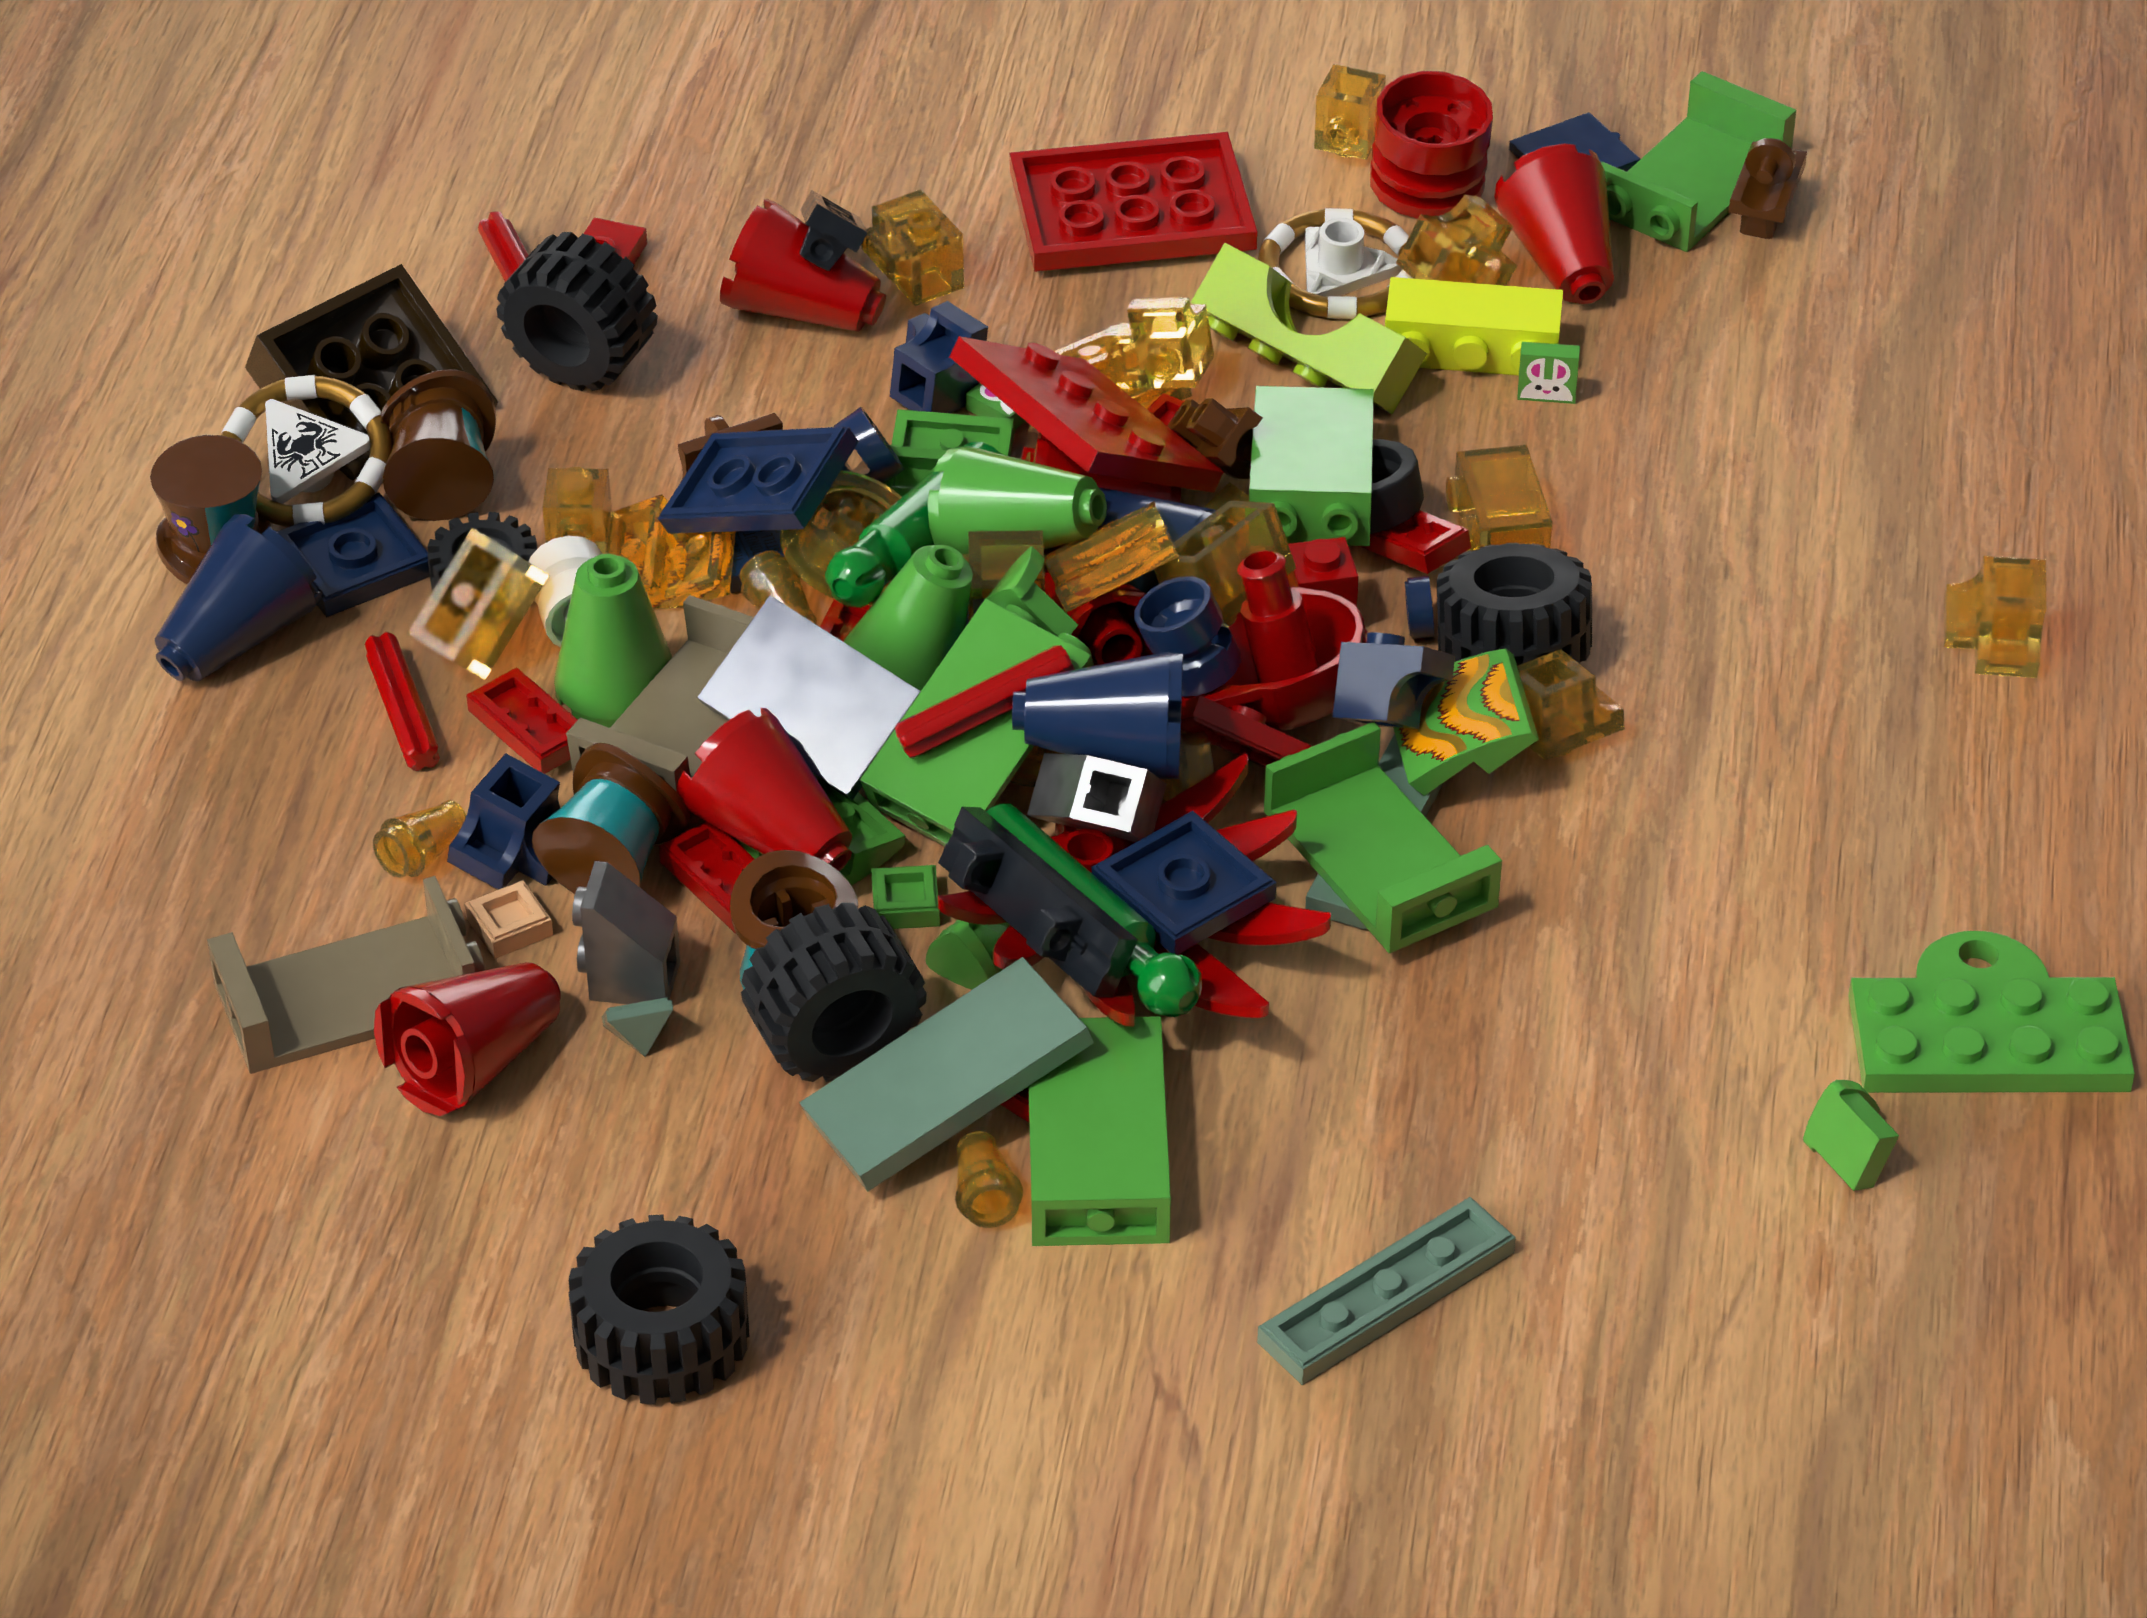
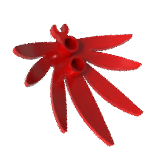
[937,753,1331,1027]

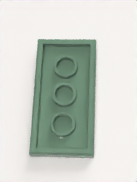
[799,957,1094,1192]

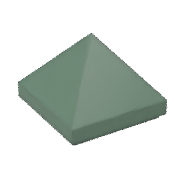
[602,997,673,1057]

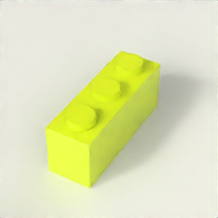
[1385,277,1563,375]

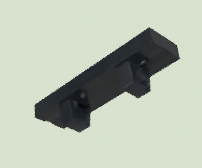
[799,190,868,271]
[938,806,1138,997]

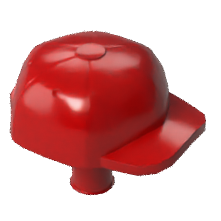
[1182,550,1368,730]

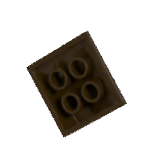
[245,264,498,481]

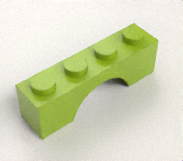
[1190,243,1427,414]

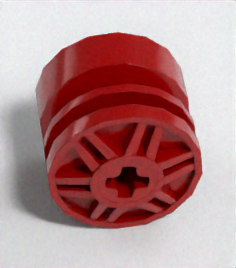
[1370,71,1493,220]

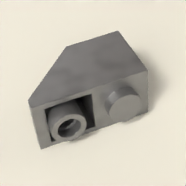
[1027,753,1167,842]
[572,861,680,1004]

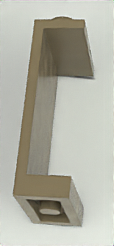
[566,595,754,791]
[207,876,485,1074]

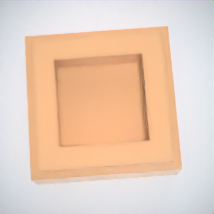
[465,880,553,959]

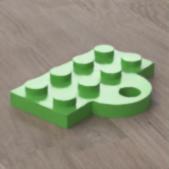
[1848,931,2135,1093]

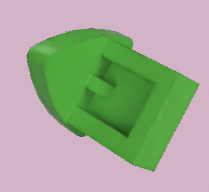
[982,546,1078,637]
[925,920,1010,990]
[1803,1080,1899,1191]

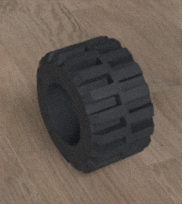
[496,232,658,391]
[1437,543,1592,686]
[741,902,927,1082]
[568,1214,750,1405]

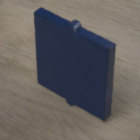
[1509,112,1640,172]

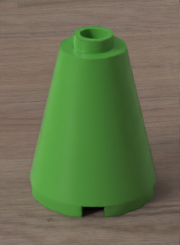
[928,446,1107,568]
[844,545,973,691]
[554,554,672,728]

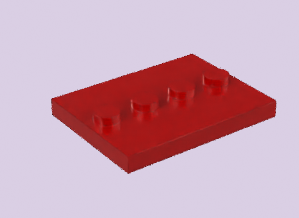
[1009,132,1258,272]
[949,336,1224,493]

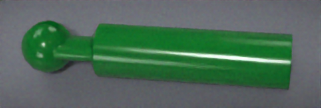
[825,442,1001,608]
[986,804,1202,1017]

